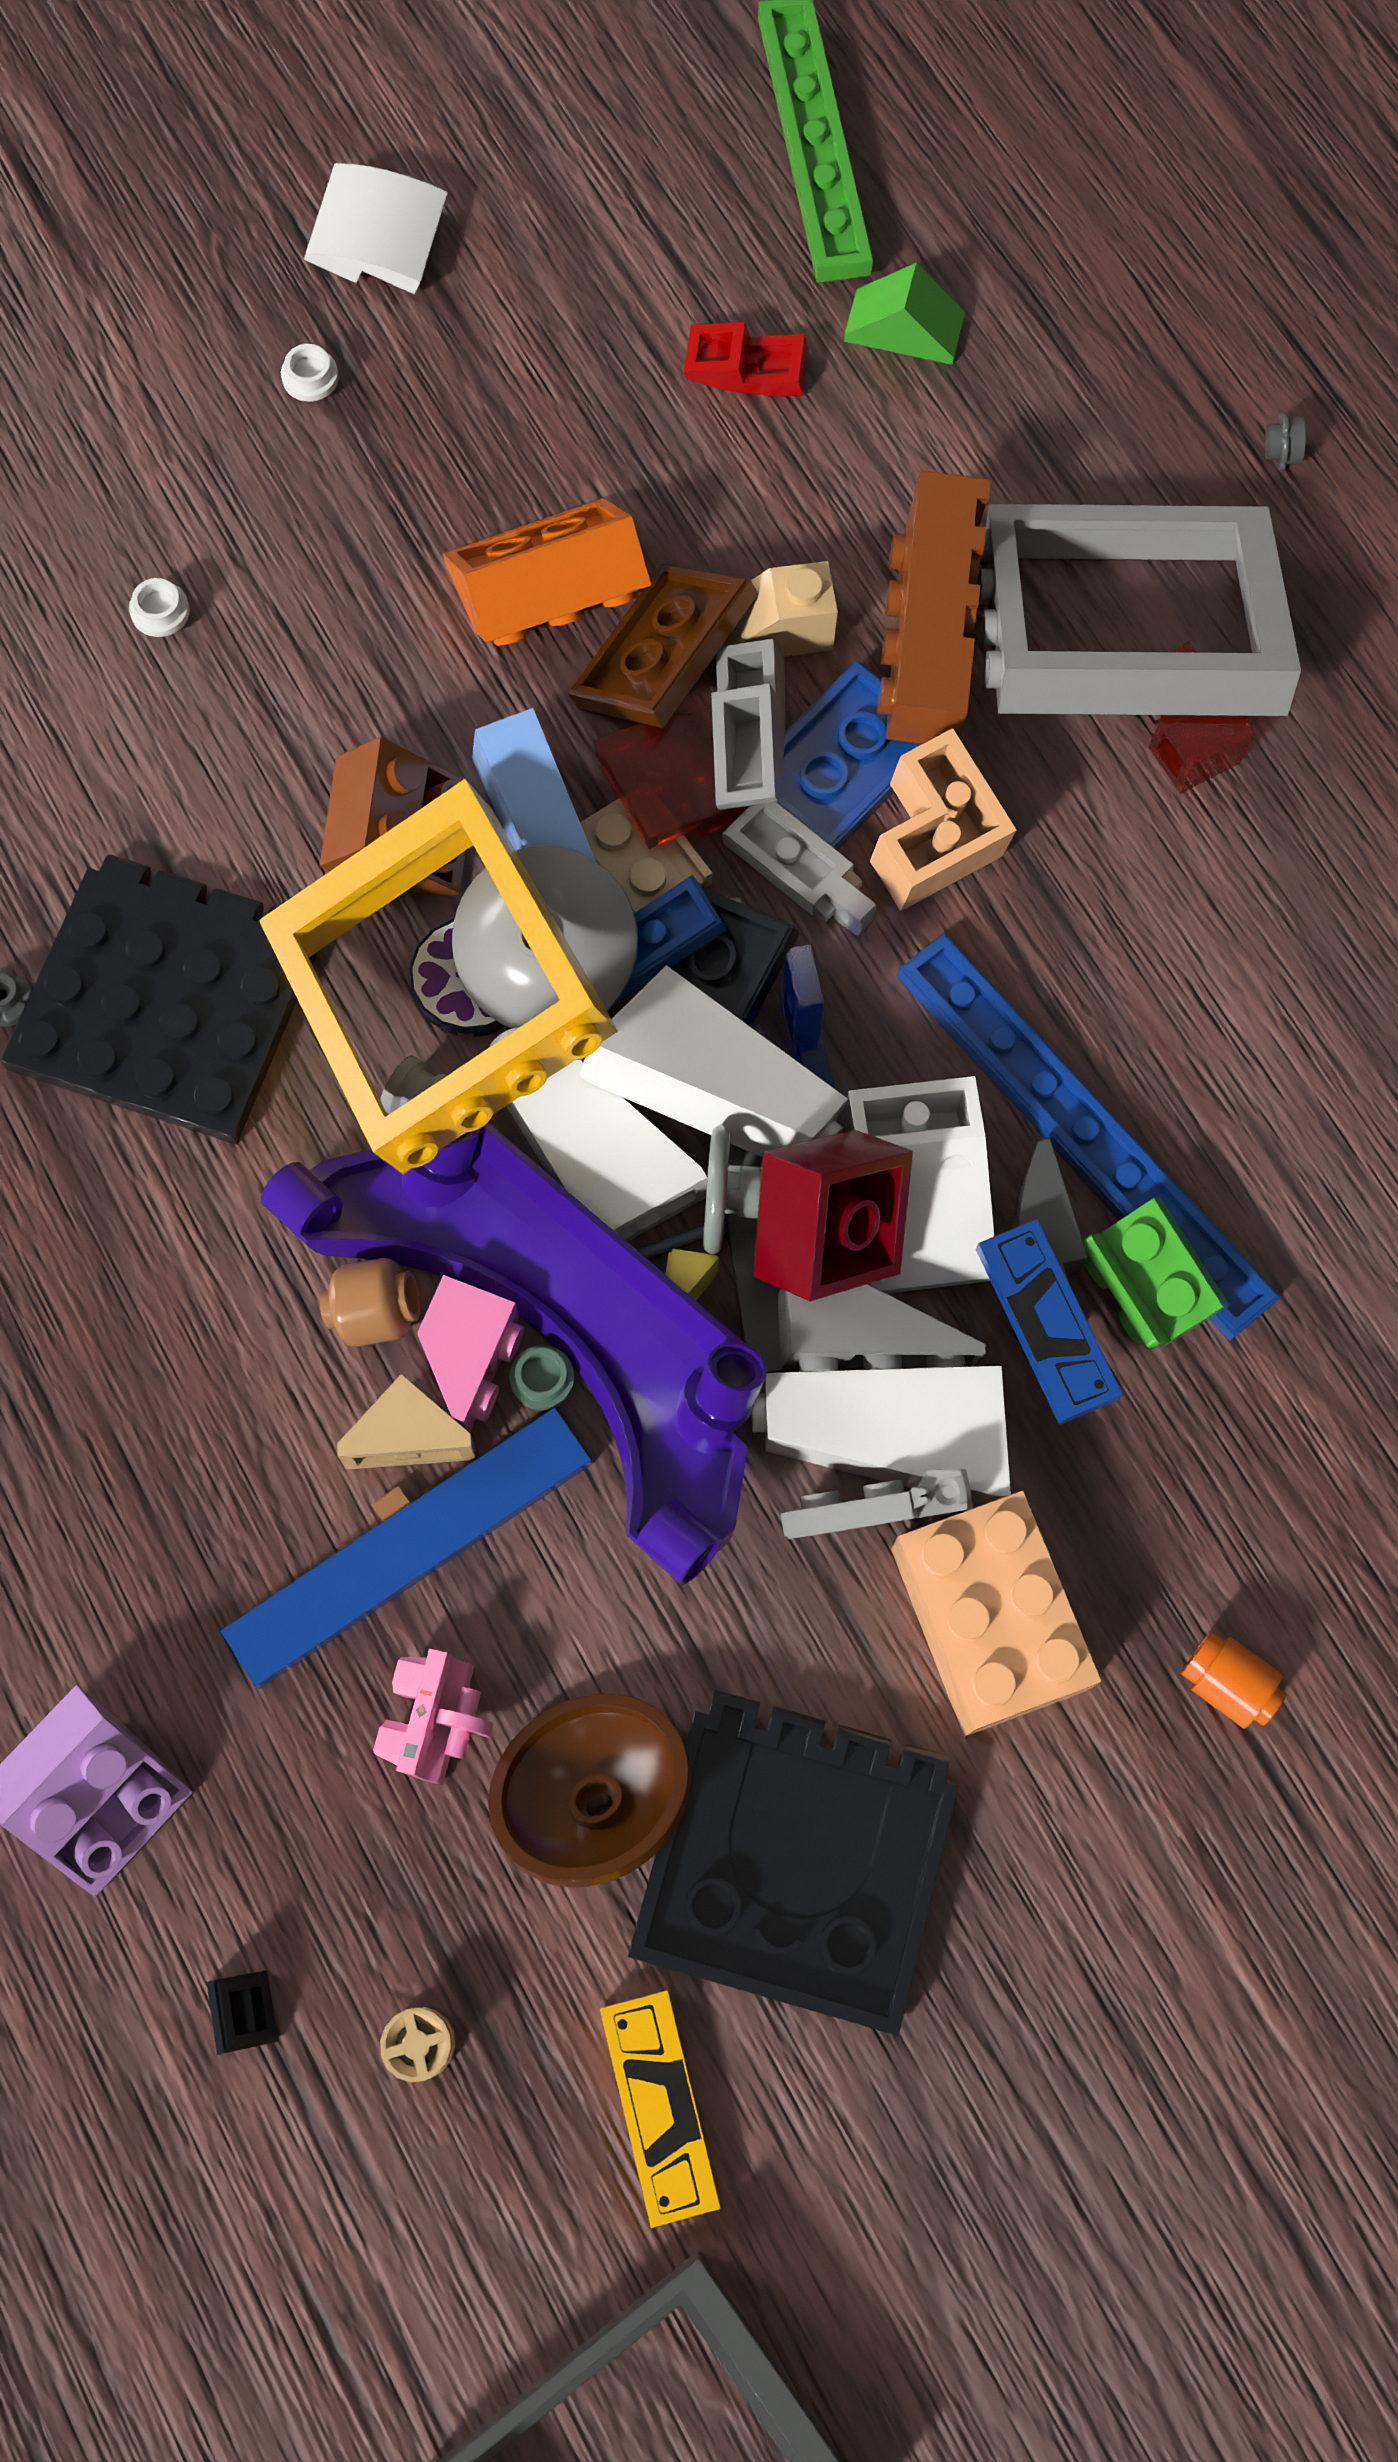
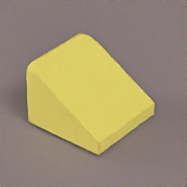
[665,1249,719,1301]

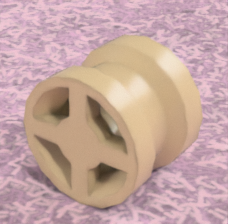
[380,2007,456,2083]

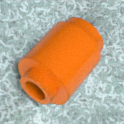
[1180,1631,1287,1729]

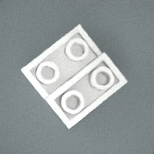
[304,163,447,294]

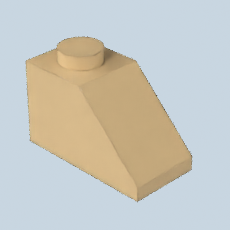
[721,561,838,657]

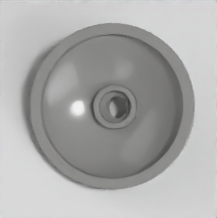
[452,846,638,1028]

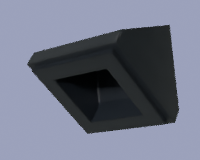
[207,1970,278,2055]

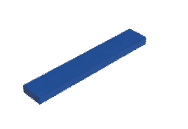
[220,1407,592,1689]

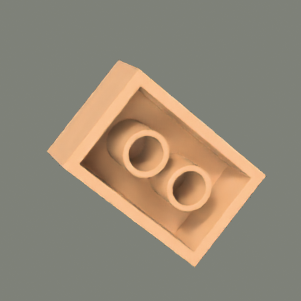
[891,1491,1101,1737]

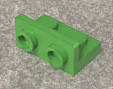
[1082,1197,1230,1350]

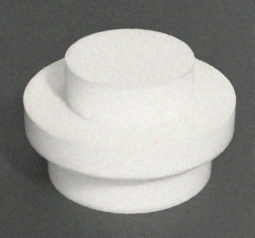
[281,344,339,402]
[129,578,190,637]

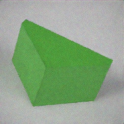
[844,263,965,365]

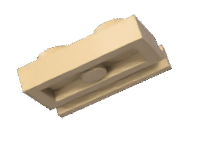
[580,783,713,913]

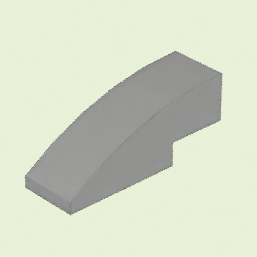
[711,638,785,810]

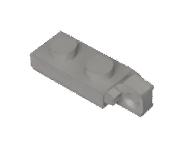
[723,802,876,936]
[780,1469,973,1539]

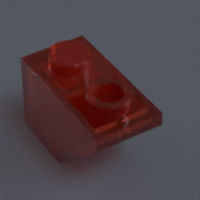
[1149,641,1254,794]

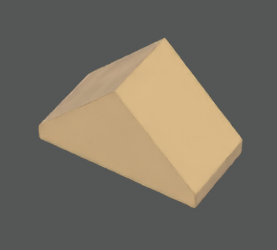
[337,1374,476,1470]

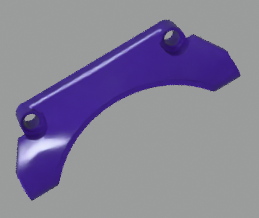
[261,1123,767,1586]

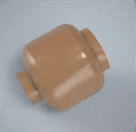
[320,1258,421,1347]

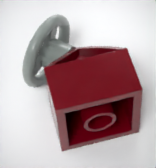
[703,1125,913,1302]

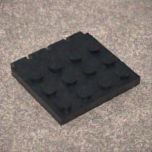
[0,854,317,1145]
[628,1689,959,2036]

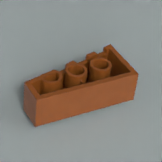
[877,470,991,744]

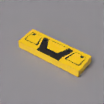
[600,1990,720,2228]

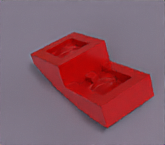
[684,322,809,396]

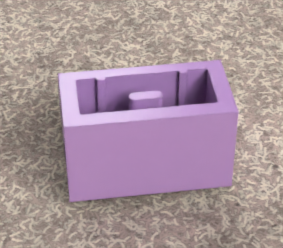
[0,1685,193,1897]

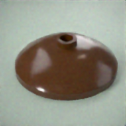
[488,1694,692,1887]

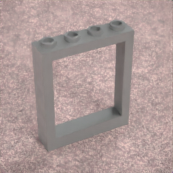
[977,504,1301,716]

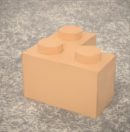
[870,728,1017,911]

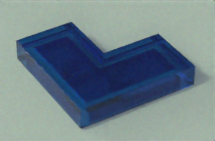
[781,945,834,1088]

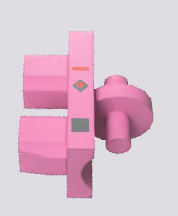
[373,1649,493,1785]

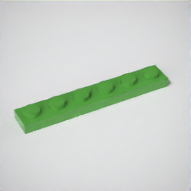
[758,0,873,283]

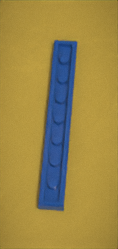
[897,933,1281,1341]

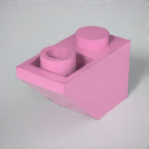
[417,1275,524,1433]

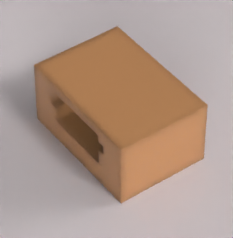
[371,1486,411,1522]

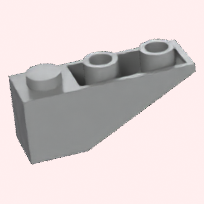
[777,1284,986,1372]

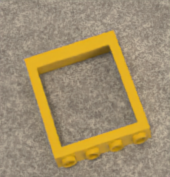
[259,779,618,1174]

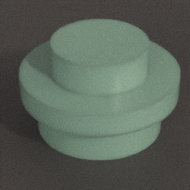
[509,1345,574,1410]

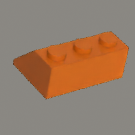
[442,498,651,646]

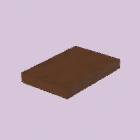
[568,564,758,728]

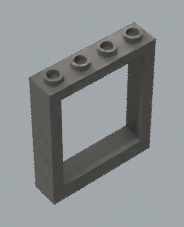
[437,2251,844,2462]

